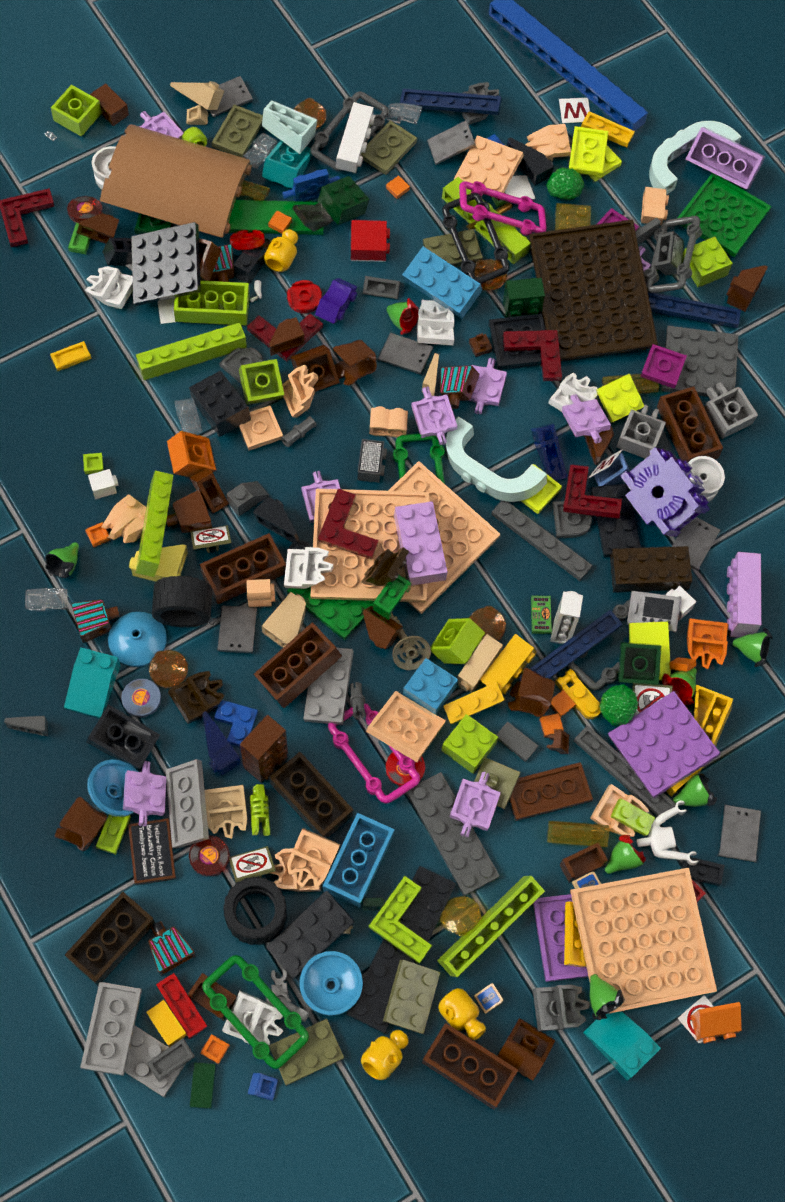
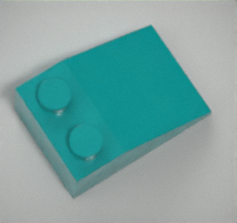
[262,141,312,188]
[64,647,121,718]
[583,1011,661,1081]

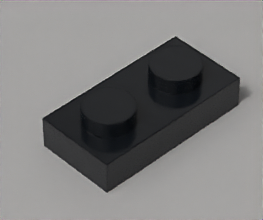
[681,857,724,886]

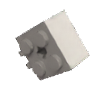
[704,383,758,439]
[616,405,666,459]

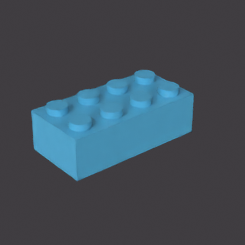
[402,246,483,319]
[323,813,395,908]

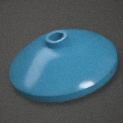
[108,612,167,667]
[87,760,138,817]
[300,951,363,1016]

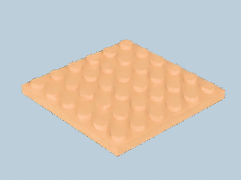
[388,462,500,614]
[311,489,429,602]
[570,868,717,1014]

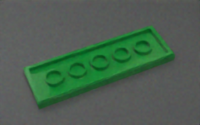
[229,200,324,235]

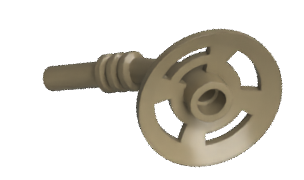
[391,612,431,670]

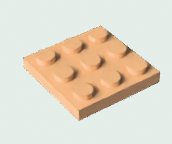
[454,135,524,193]
[366,691,446,762]

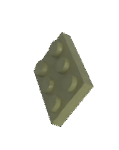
[212,105,263,158]
[361,120,417,175]
[423,229,483,267]
[383,959,440,1034]
[269,1019,344,1086]

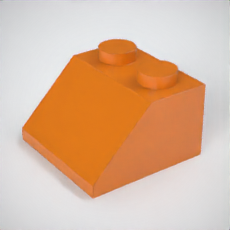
[167,431,216,477]
[691,1002,742,1043]

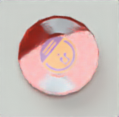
[67,196,103,223]
[189,835,230,876]

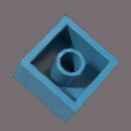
[403,658,458,715]

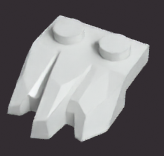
[85,266,133,309]
[417,303,454,345]
[548,373,598,411]
[284,547,334,589]
[222,991,283,1045]

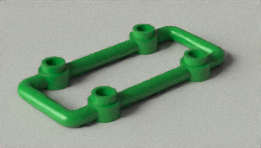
[393,434,445,484]
[202,955,309,1069]

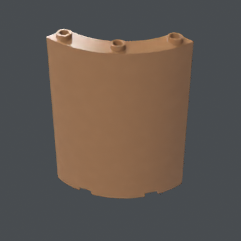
[100,124,252,238]

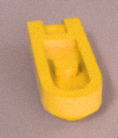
[555,669,600,719]

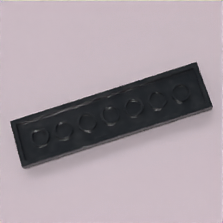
[347,866,456,1034]

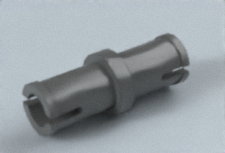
[281,416,316,447]
[350,682,366,719]

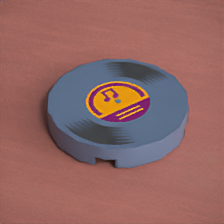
[121,679,161,718]

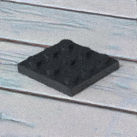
[489,314,545,370]

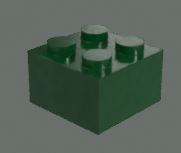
[318,176,370,225]
[503,278,545,318]
[618,642,661,685]

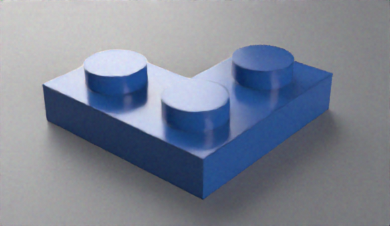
[214,700,258,747]

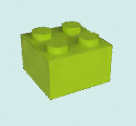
[51,85,102,136]
[682,237,733,287]
[239,359,284,405]
[430,618,485,664]
[441,714,498,774]

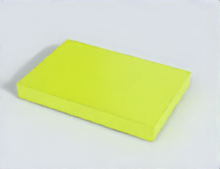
[569,126,609,176]
[629,622,671,680]

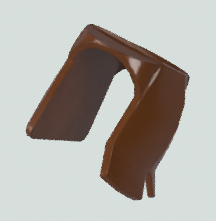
[333,340,377,386]
[508,668,555,718]
[55,797,107,851]

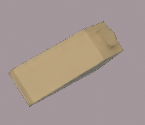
[170,81,224,110]

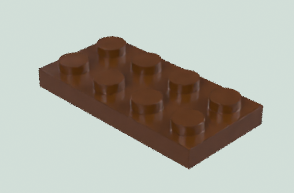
[509,762,593,821]

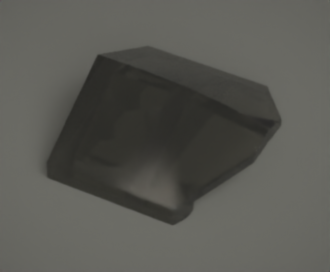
[292,203,333,232]

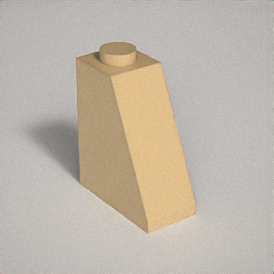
[262,592,306,648]
[457,634,503,693]

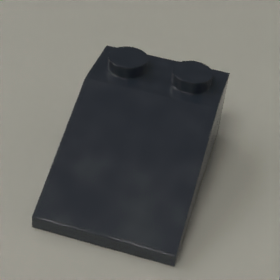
[86,704,160,769]

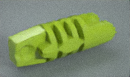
[250,784,270,836]

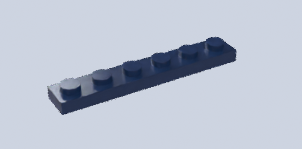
[399,89,502,115]
[648,292,741,328]
[518,610,622,682]

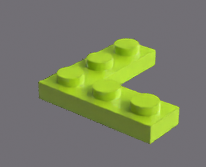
[369,876,432,964]

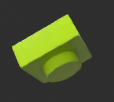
[83,453,104,474]

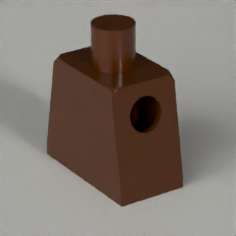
[166,490,212,533]

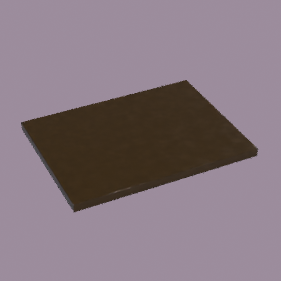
[529,219,658,361]

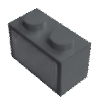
[655,231,684,276]
[357,439,387,483]

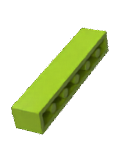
[442,177,530,264]
[136,322,247,380]
[135,470,173,577]
[437,876,545,977]

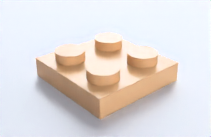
[239,405,283,450]

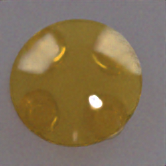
[440,896,481,936]

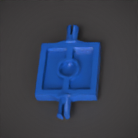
[282,169,340,202]

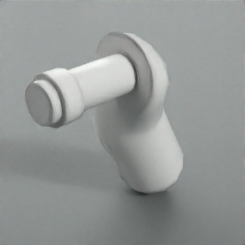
[250,280,262,303]

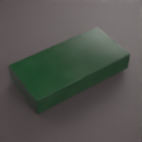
[190,1063,216,1109]

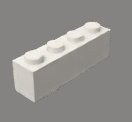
[336,102,376,173]
[550,591,583,644]

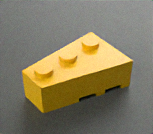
[480,634,537,694]
[694,685,733,746]

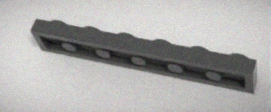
[491,501,592,581]
[574,725,676,816]

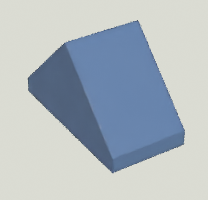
[594,453,629,486]

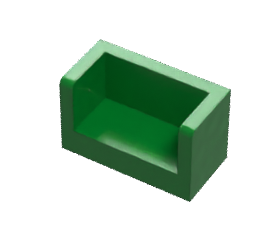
[373,575,411,620]

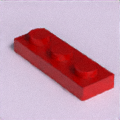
[156,973,207,1039]

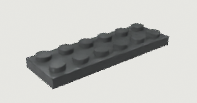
[406,772,500,896]

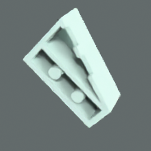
[262,100,317,154]

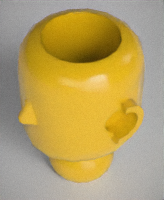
[264,229,298,272]
[438,988,486,1040]
[361,1030,409,1080]

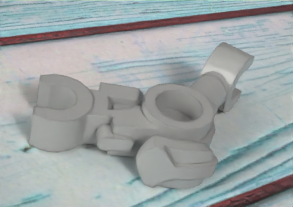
[266,970,309,1022]

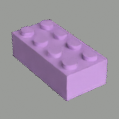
[686,127,765,189]
[394,501,448,586]
[727,552,761,638]

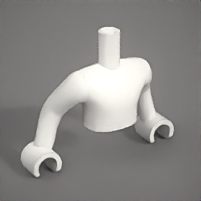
[637,801,699,866]

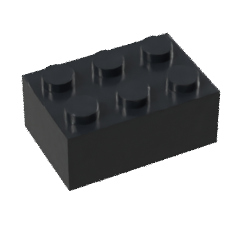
[189,370,251,437]

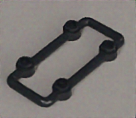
[442,193,510,284]

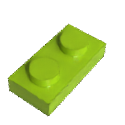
[611,798,655,836]
[96,814,131,855]

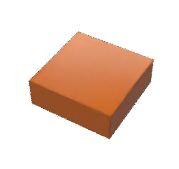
[386,175,410,199]
[268,211,292,234]
[85,522,111,548]
[670,657,696,672]
[551,690,576,718]
[539,713,564,738]
[201,1034,230,1064]

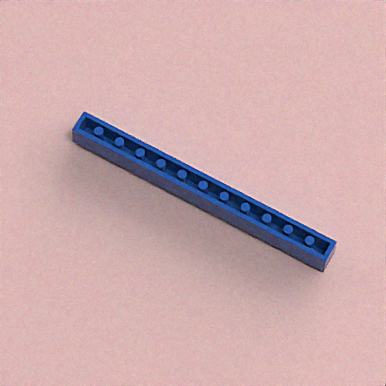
[489,0,648,131]

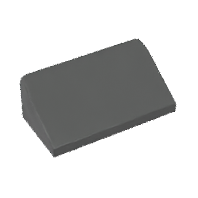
[363,276,401,299]

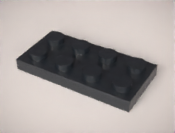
[591,484,641,558]
[266,890,355,979]

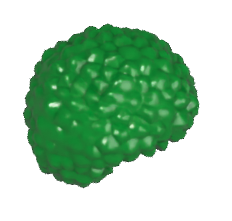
[546,167,584,200]
[599,684,638,726]

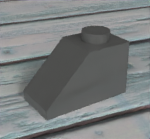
[227,481,269,516]

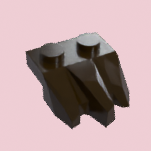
[361,547,409,586]
[168,671,224,724]

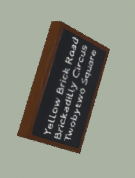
[128,818,176,885]

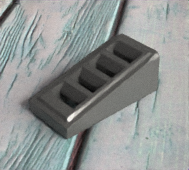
[4,716,48,736]

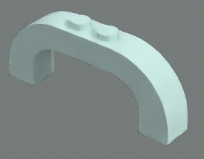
[649,121,741,195]
[446,416,547,502]

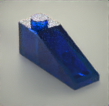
[531,424,567,481]
[203,711,241,776]

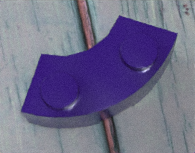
[315,278,357,324]

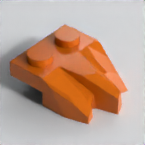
[687,619,728,669]

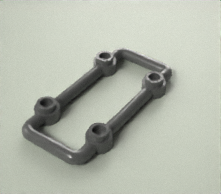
[310,91,389,171]
[644,216,702,293]
[567,600,630,690]

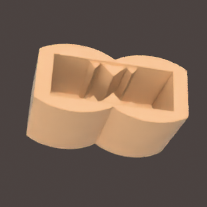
[641,187,669,225]
[369,406,408,438]
[247,579,275,607]

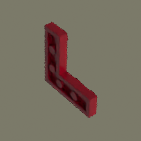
[0,188,54,247]
[247,313,323,362]
[503,330,562,381]
[563,465,622,518]
[318,488,378,560]

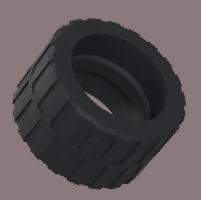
[152,576,213,627]
[223,877,287,945]

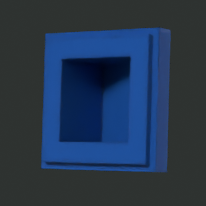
[248,1073,278,1101]

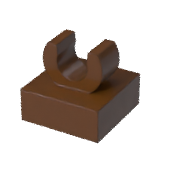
[469,333,492,357]
[547,729,570,754]

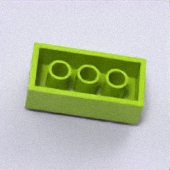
[174,281,250,325]

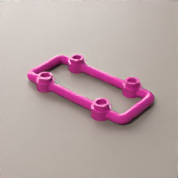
[459,181,547,236]
[328,703,420,803]

